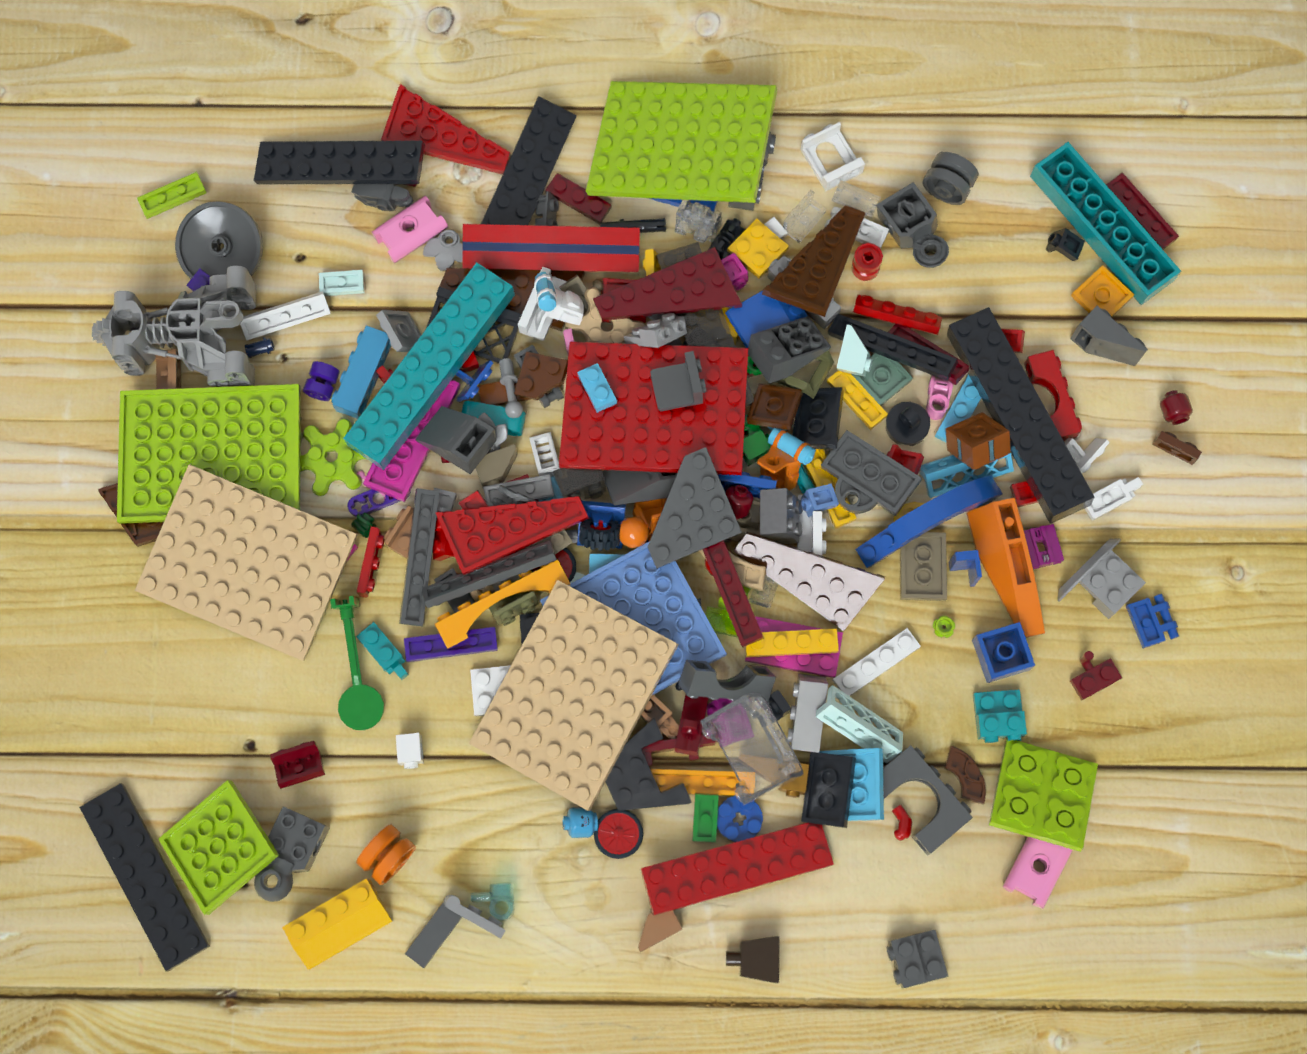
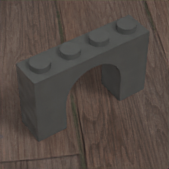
[883,745,973,856]

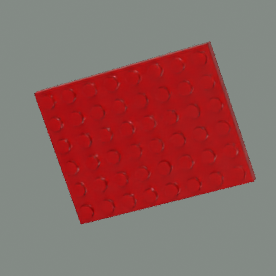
[559,342,748,475]

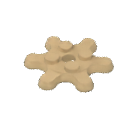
[565,287,646,344]

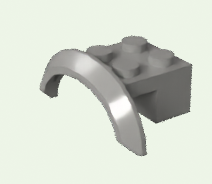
[1058,538,1146,619]

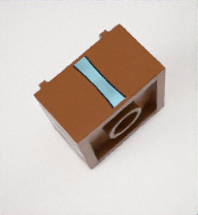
[946,412,1011,470]

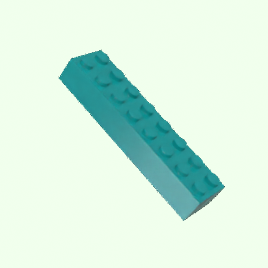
[1030,142,1181,305]

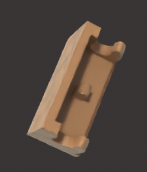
[155,349,181,389]

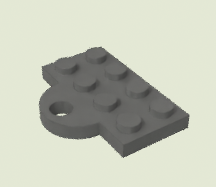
[821,430,922,516]

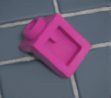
[721,253,748,290]

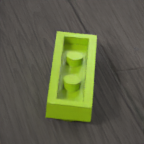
[137,172,207,219]

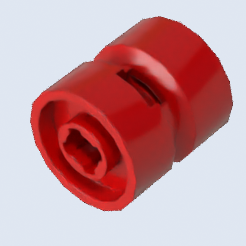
[851,243,883,281]

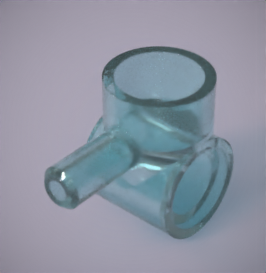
[471,883,515,921]

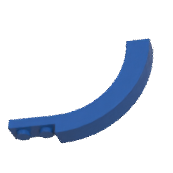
[856,475,1003,568]

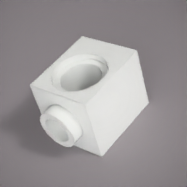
[396,733,424,769]

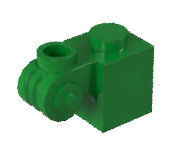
[743,415,771,466]

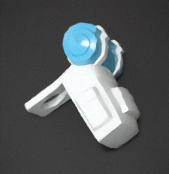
[534,272,584,333]

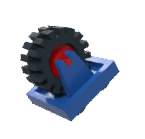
[577,501,626,551]

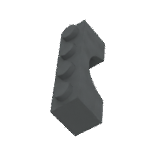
[678,660,776,703]

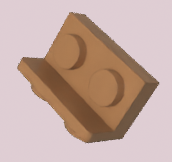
[384,505,413,559]

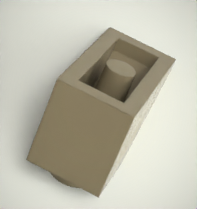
[475,444,518,489]

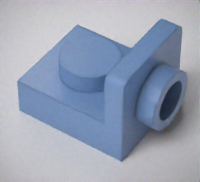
[801,483,839,517]

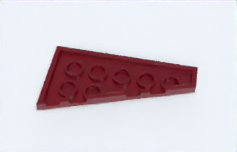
[593,247,742,321]

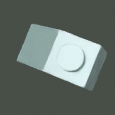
[837,325,873,377]

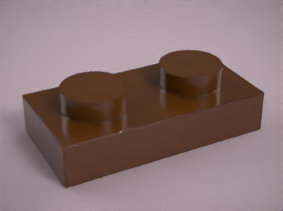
[1152,431,1202,465]

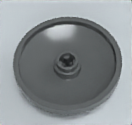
[175,201,263,279]

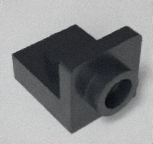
[1046,228,1085,261]
[759,690,792,725]

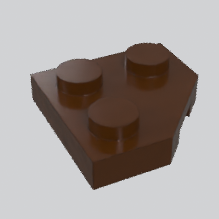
[514,351,568,400]

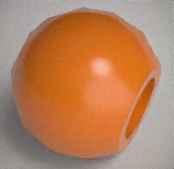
[619,517,649,548]

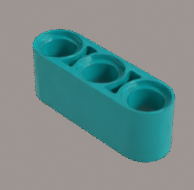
[461,401,526,436]

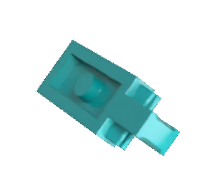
[356,622,409,680]

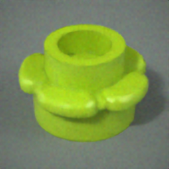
[933,616,955,638]

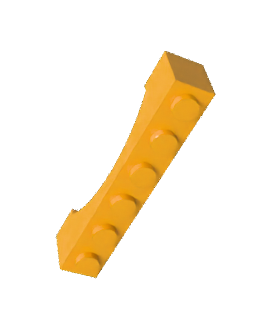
[435,560,570,649]

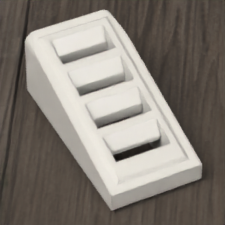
[529,432,563,479]

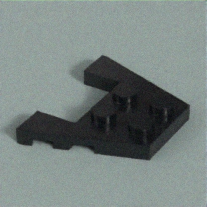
[605,718,692,811]

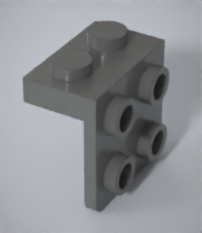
[650,351,706,411]

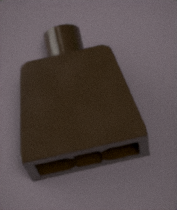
[726,936,779,983]

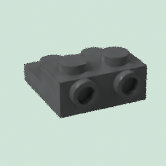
[886,930,948,989]

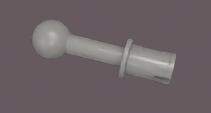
[499,358,523,419]

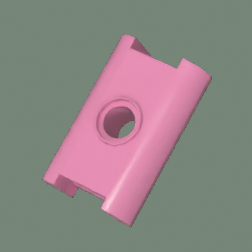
[372,196,448,263]
[1003,837,1073,909]

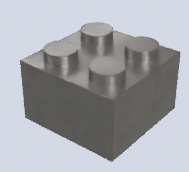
[760,488,802,544]

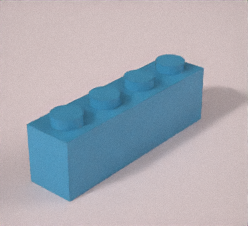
[331,325,391,419]

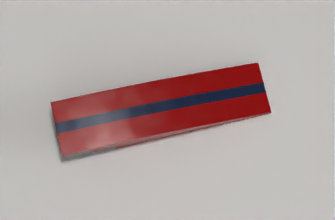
[462,224,640,272]

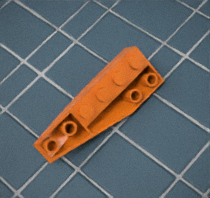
[966,498,1045,638]

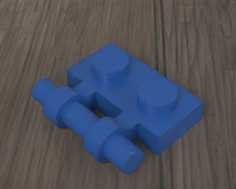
[1126,594,1179,649]

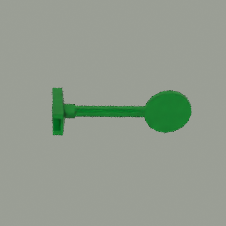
[330,596,384,730]

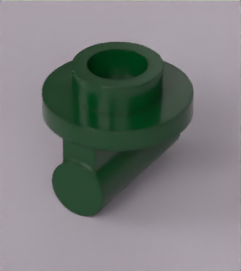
[351,512,377,538]

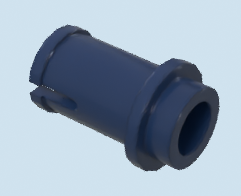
[245,337,275,358]

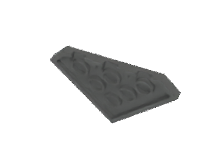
[648,447,742,569]

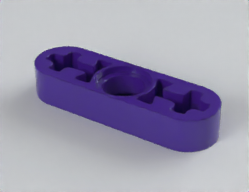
[347,489,411,517]

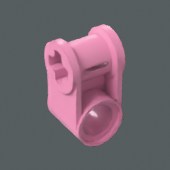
[926,375,953,420]

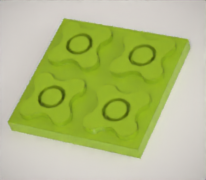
[989,739,1098,852]
[158,780,279,915]

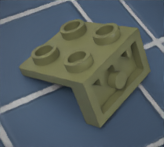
[489,591,538,626]

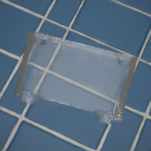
[700,693,803,805]

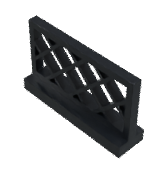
[426,287,522,363]

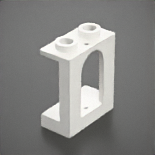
[801,122,865,192]

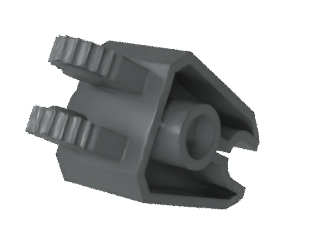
[351,184,414,211]

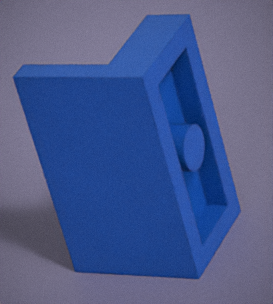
[948,550,982,587]

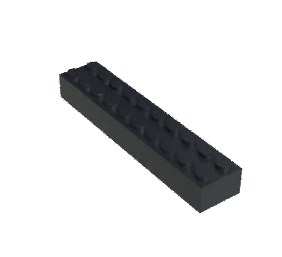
[947,307,1095,524]

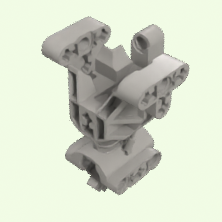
[92,266,256,387]

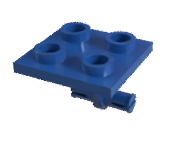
[455,360,493,402]

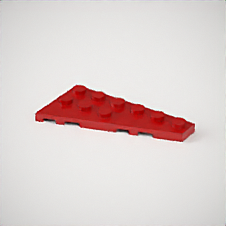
[381,84,511,175]
[436,496,589,575]

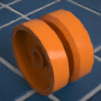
[356,824,416,886]

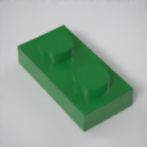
[692,793,719,842]

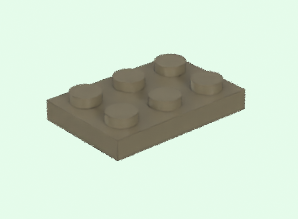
[900,532,947,601]

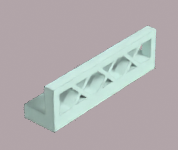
[816,685,903,764]

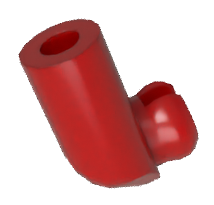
[892,805,913,841]

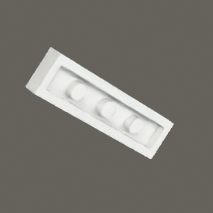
[240,291,331,341]
[832,628,921,696]

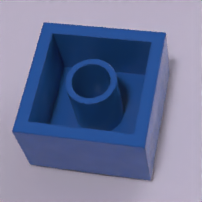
[972,622,1035,683]

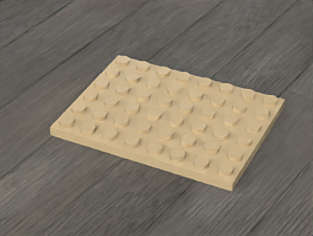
[135,465,358,661]
[469,580,679,811]

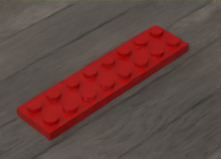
[640,823,834,916]

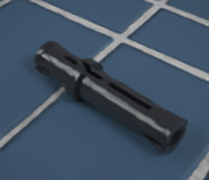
[600,218,666,233]

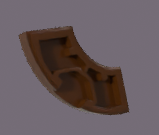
[944,746,986,805]

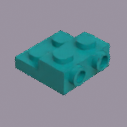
[973,690,1027,743]

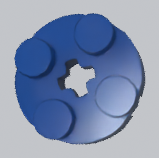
[717,796,763,842]

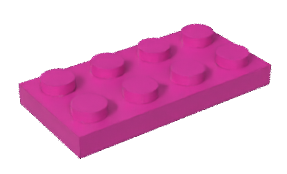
[745,616,843,678]

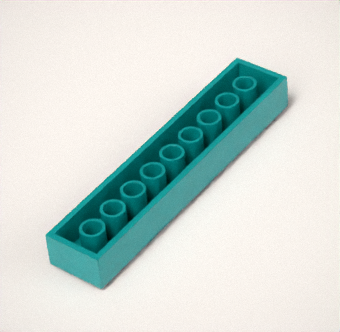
[343,262,515,471]

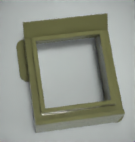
[775,350,834,399]

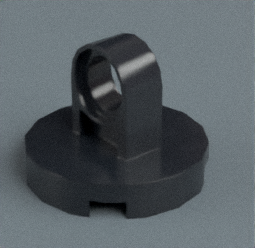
[885,402,930,446]

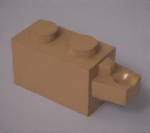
[640,695,679,739]

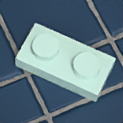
[319,270,365,296]

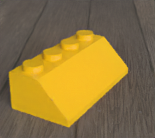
[282,878,393,970]

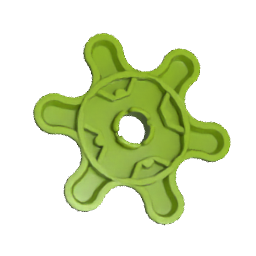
[300,419,366,496]

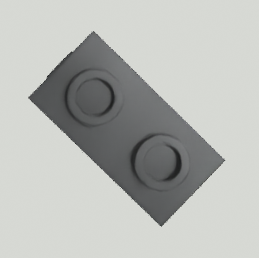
[535,191,559,226]

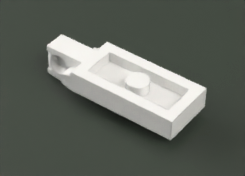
[1085,477,1143,521]

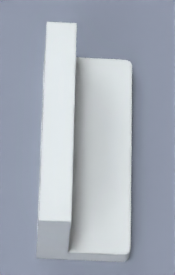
[518,267,566,341]

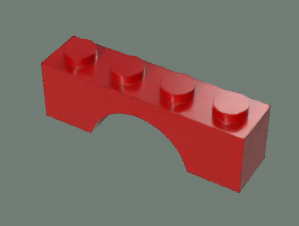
[1024,350,1082,441]

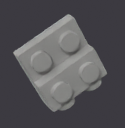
[624,313,687,348]

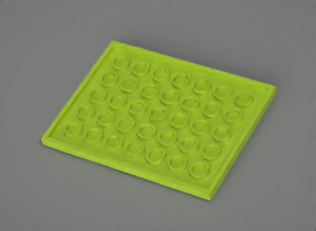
[586,81,777,203]
[117,384,301,524]

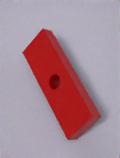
[356,527,385,598]

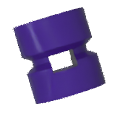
[302,361,340,401]

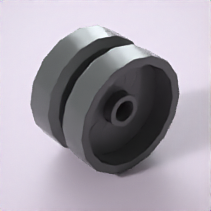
[922,152,979,205]

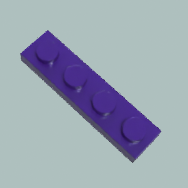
[404,627,498,662]

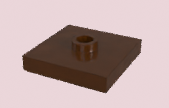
[747,383,802,430]

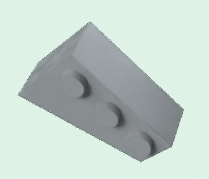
[787,673,828,753]

